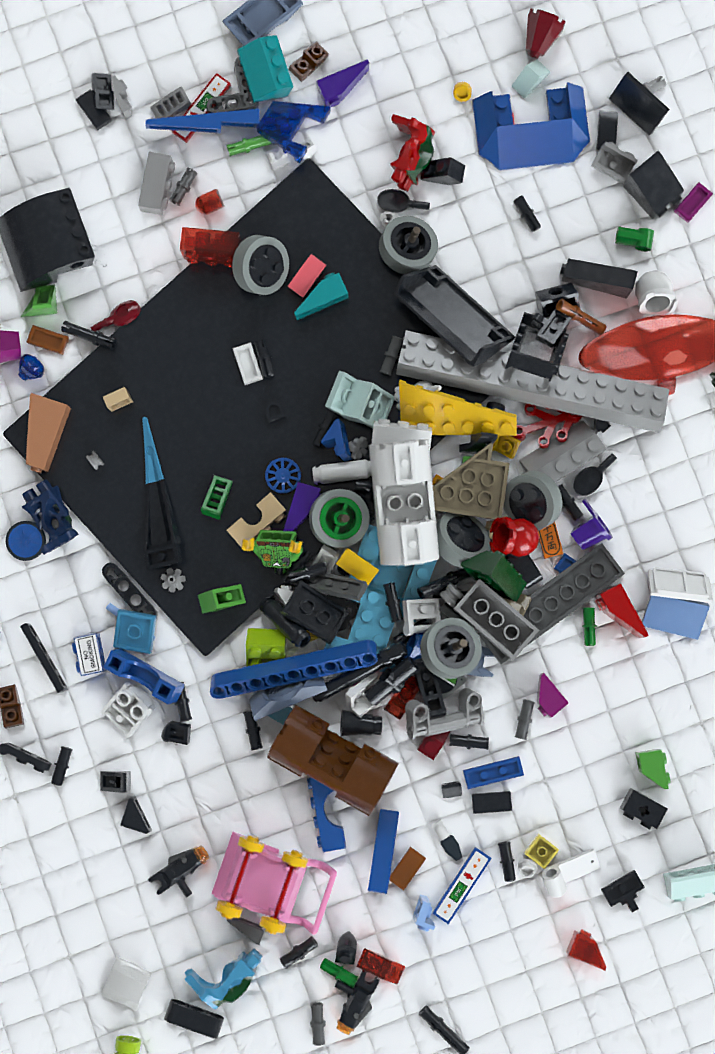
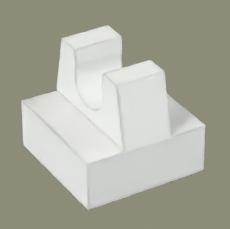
[266,145,291,171]

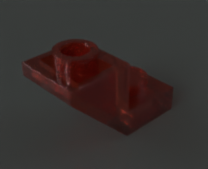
[356,948,405,985]

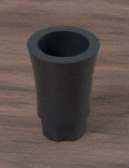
[340,710,382,737]

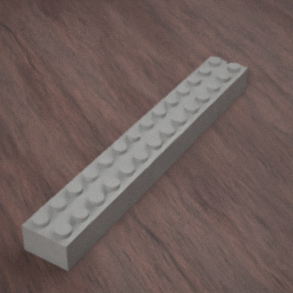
[396,330,669,433]

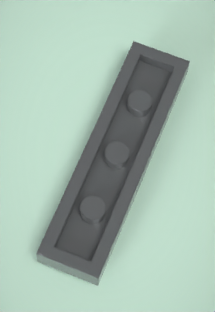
[293,573,368,601]

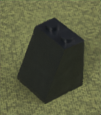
[623,150,685,220]

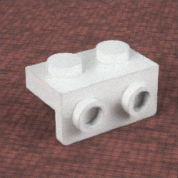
[345,673,379,717]

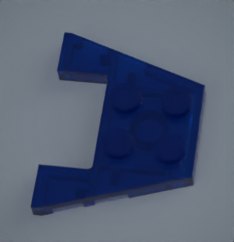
[256,101,331,164]

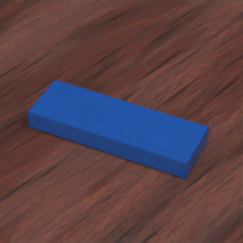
[463,756,524,789]

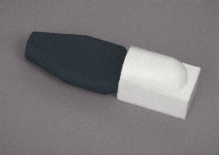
[431,819,462,861]

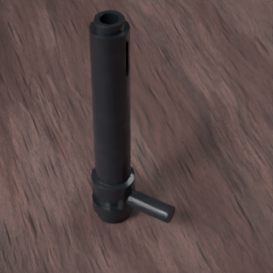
[312,641,408,703]

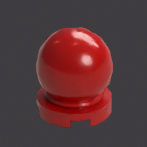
[489,516,540,557]

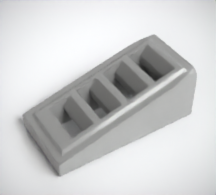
[150,86,191,118]

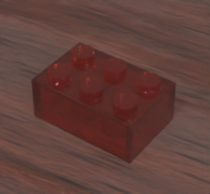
[180,227,242,267]

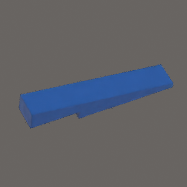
[145,109,260,133]

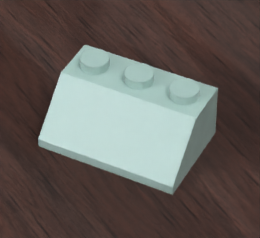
[663,864,715,902]

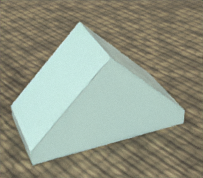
[511,59,551,99]

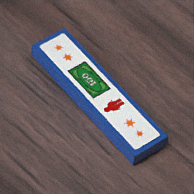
[432,847,492,925]

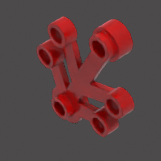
[512,404,582,449]

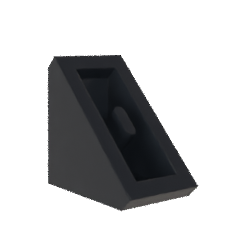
[100,771,131,793]
[120,796,152,834]

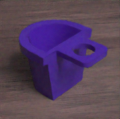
[570,499,613,550]

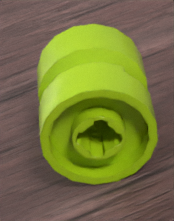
[114,1035,142,1054]

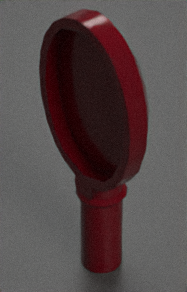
[90,300,141,332]

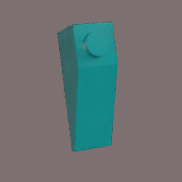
[294,273,349,320]

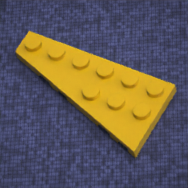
[399,380,517,436]

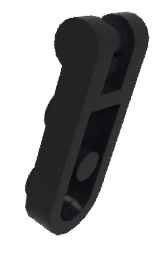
[0,742,52,773]

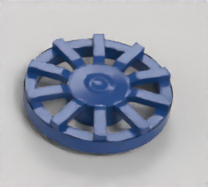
[265,458,301,494]

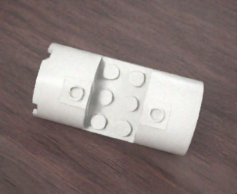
[369,439,439,566]

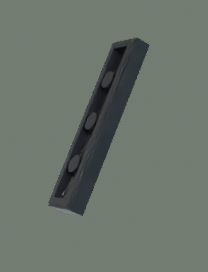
[20,623,68,693]

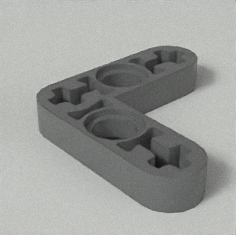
[206,57,259,113]

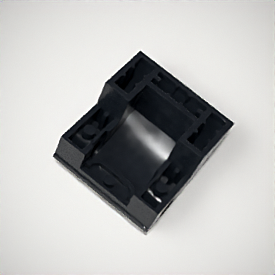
[0,187,95,292]

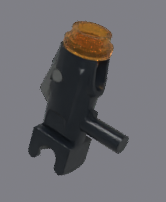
[148,845,209,898]
[334,969,380,1035]

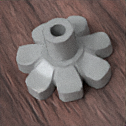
[349,436,368,460]
[161,568,186,593]

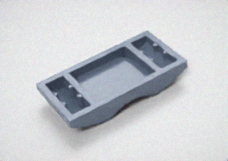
[222,0,303,46]
[249,677,327,721]

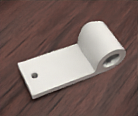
[542,849,601,898]

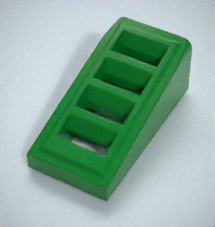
[201,475,233,519]

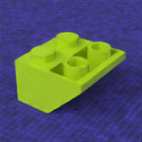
[246,628,287,667]

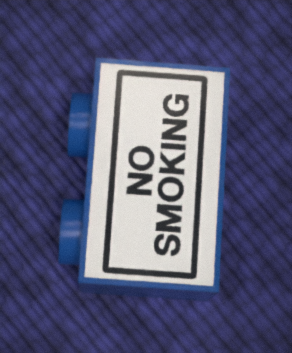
[72,633,107,676]

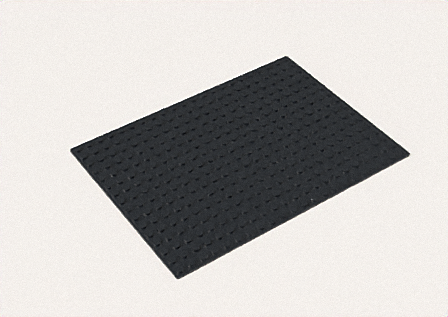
[3,158,490,656]

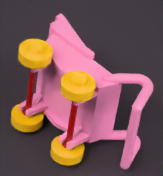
[211,831,337,935]

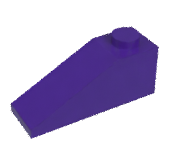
[316,59,369,107]
[284,482,321,531]

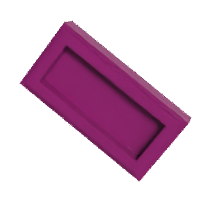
[674,182,713,223]

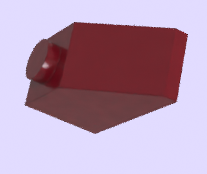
[416,731,451,761]

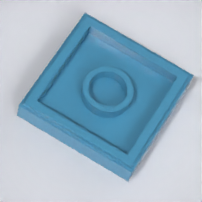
[113,609,157,654]

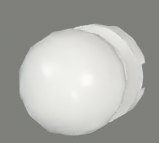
[635,270,678,320]

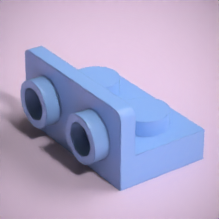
[413,894,436,932]

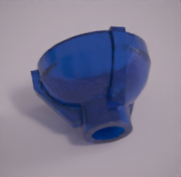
[18,354,45,381]

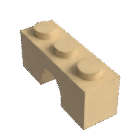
[227,492,287,548]

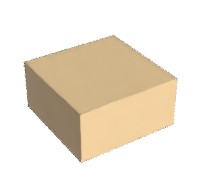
[103,387,133,412]

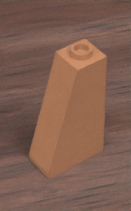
[26,393,71,474]

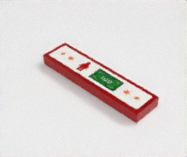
[171,73,232,143]

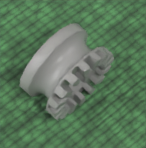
[86,451,104,470]

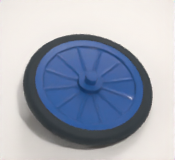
[5,521,46,561]

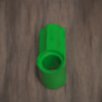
[615,226,654,252]

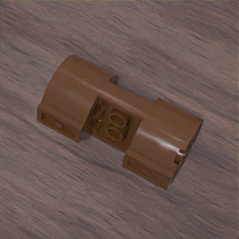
[267,705,399,816]

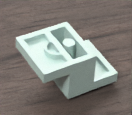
[325,371,395,429]

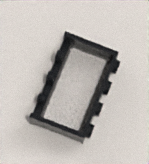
[505,312,569,381]

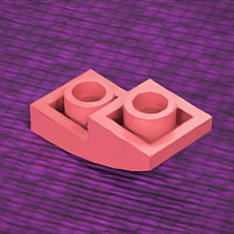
[288,254,327,297]

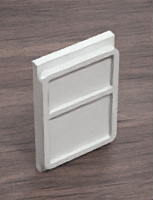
[647,567,713,603]

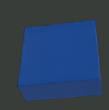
[554,553,576,573]

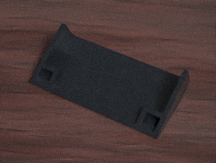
[393,265,515,367]

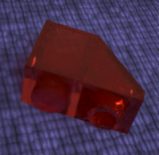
[384,676,419,720]

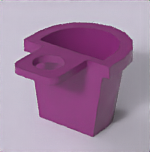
[0,330,21,363]

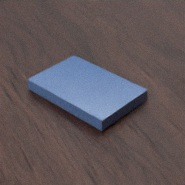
[642,595,710,640]

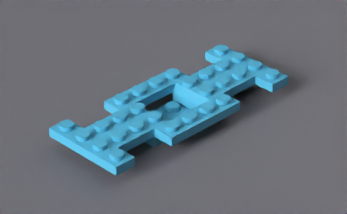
[324,524,437,673]

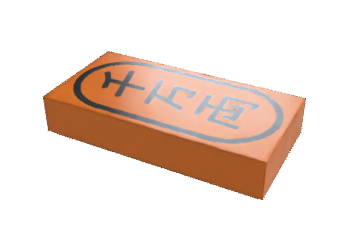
[538,522,563,559]

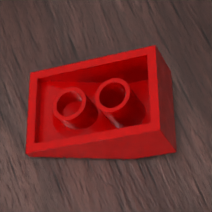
[594,584,649,638]

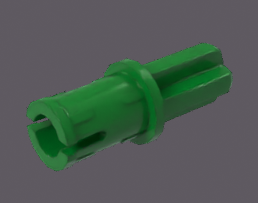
[582,608,597,646]
[320,958,359,988]

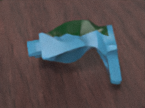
[184,948,262,1010]

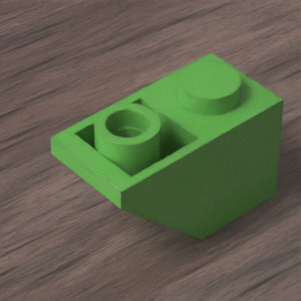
[635,749,671,789]

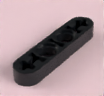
[102,563,158,619]

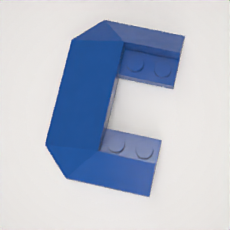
[472,82,590,171]

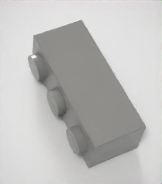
[138,152,175,215]

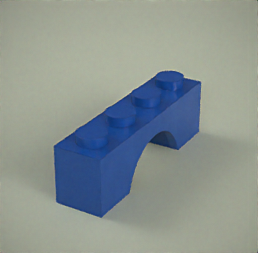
[103,649,185,704]
[307,777,346,852]

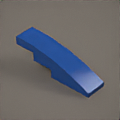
[368,809,399,894]

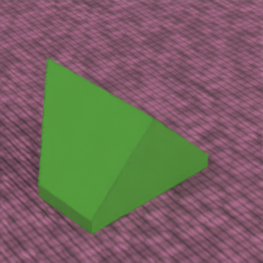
[21,285,58,317]

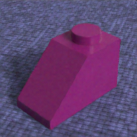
[537,673,569,718]

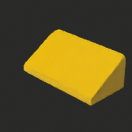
[336,548,379,585]

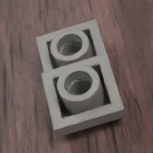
[112,75,132,119]

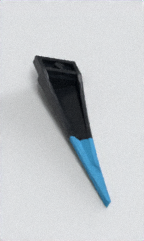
[142,417,183,570]

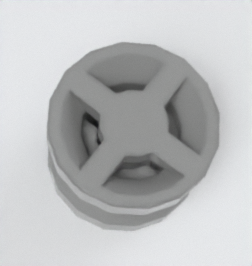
[440,583,464,607]

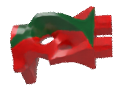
[390,114,435,192]

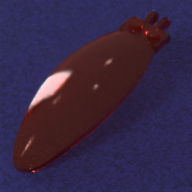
[578,315,715,380]

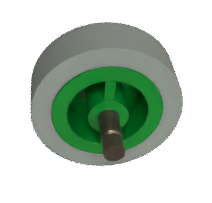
[309,489,370,548]

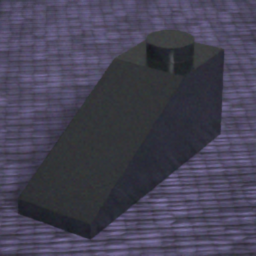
[415,658,447,718]

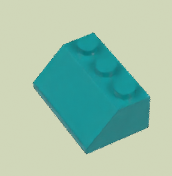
[237,35,294,103]

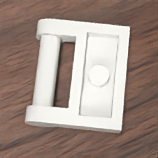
[402,598,441,636]

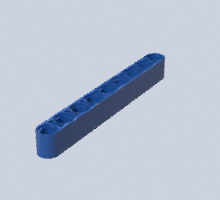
[210,640,377,699]

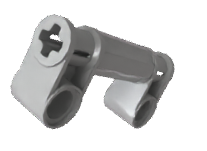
[405,688,484,740]

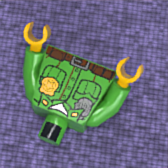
[242,530,303,575]

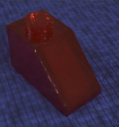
[566,929,607,971]

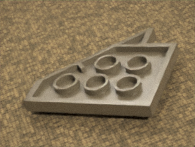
[433,443,510,520]

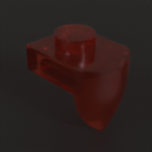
[195,189,225,215]

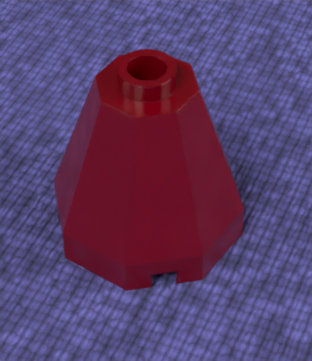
[526,8,566,59]

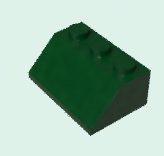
[461,550,527,602]

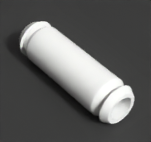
[312,459,372,485]

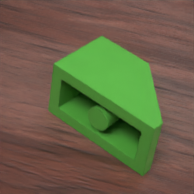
[198,584,246,614]

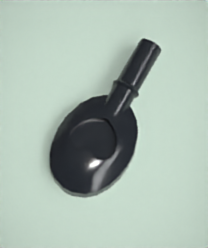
[377,189,430,213]
[573,453,617,496]

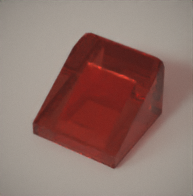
[653,377,676,395]

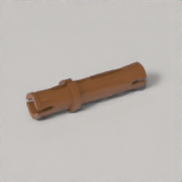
[556,299,607,335]

